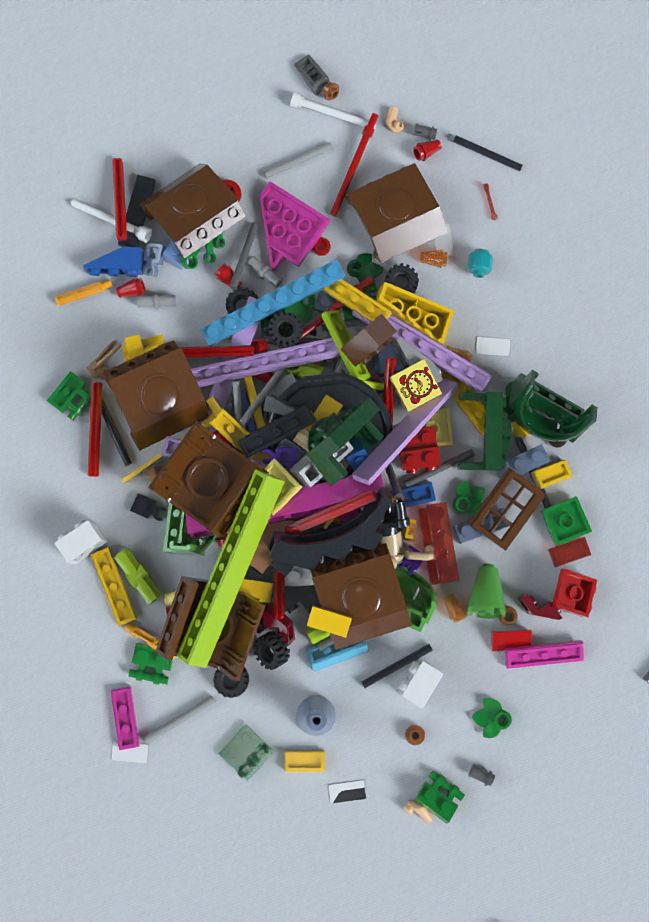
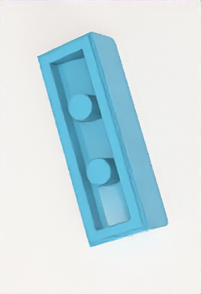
[306,641,369,672]

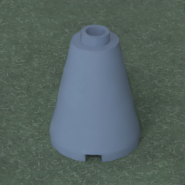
[296,696,335,736]

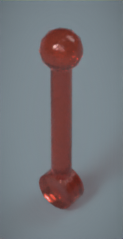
[483,183,498,220]

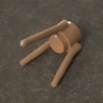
[87,340,122,380]

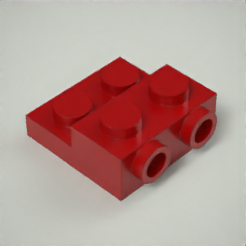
[399,425,441,474]
[551,569,597,618]

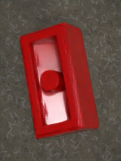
[491,630,532,651]

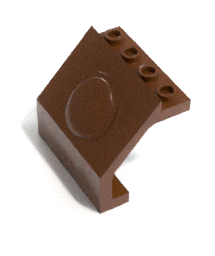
[139,163,246,258]
[345,163,448,263]
[102,340,209,451]
[148,421,269,539]
[310,543,412,650]
[156,576,266,681]

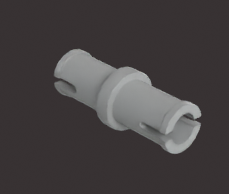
[247,256,283,289]
[137,294,176,309]

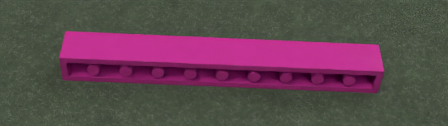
[186,474,384,539]

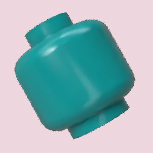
[467,249,493,278]

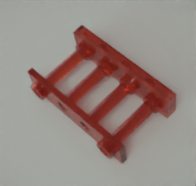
[418,502,460,585]

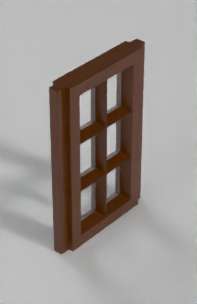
[468,467,546,551]

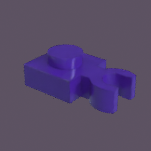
[262,447,298,468]
[399,545,423,576]

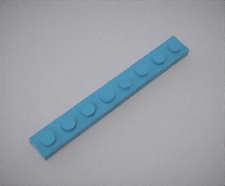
[201,259,345,346]

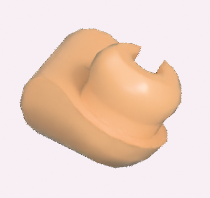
[386,106,404,133]
[404,800,433,823]

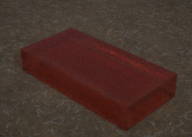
[548,537,591,567]

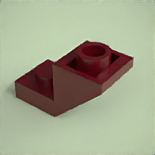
[517,594,562,620]
[261,603,295,645]

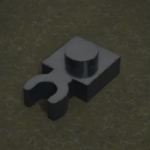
[130,493,167,521]

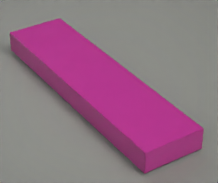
[505,640,584,669]

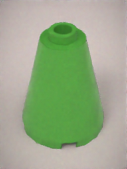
[466,563,506,619]

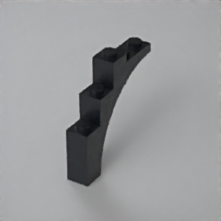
[267,487,392,571]
[244,566,321,614]

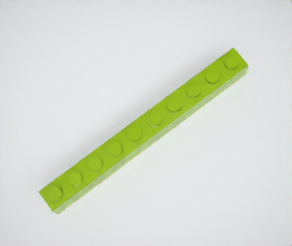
[177,469,285,668]

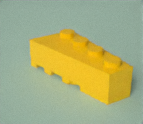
[375,282,454,345]

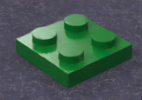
[540,496,592,546]

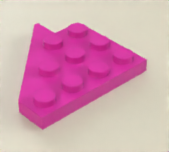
[259,181,331,271]

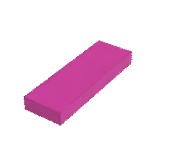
[111,687,140,750]

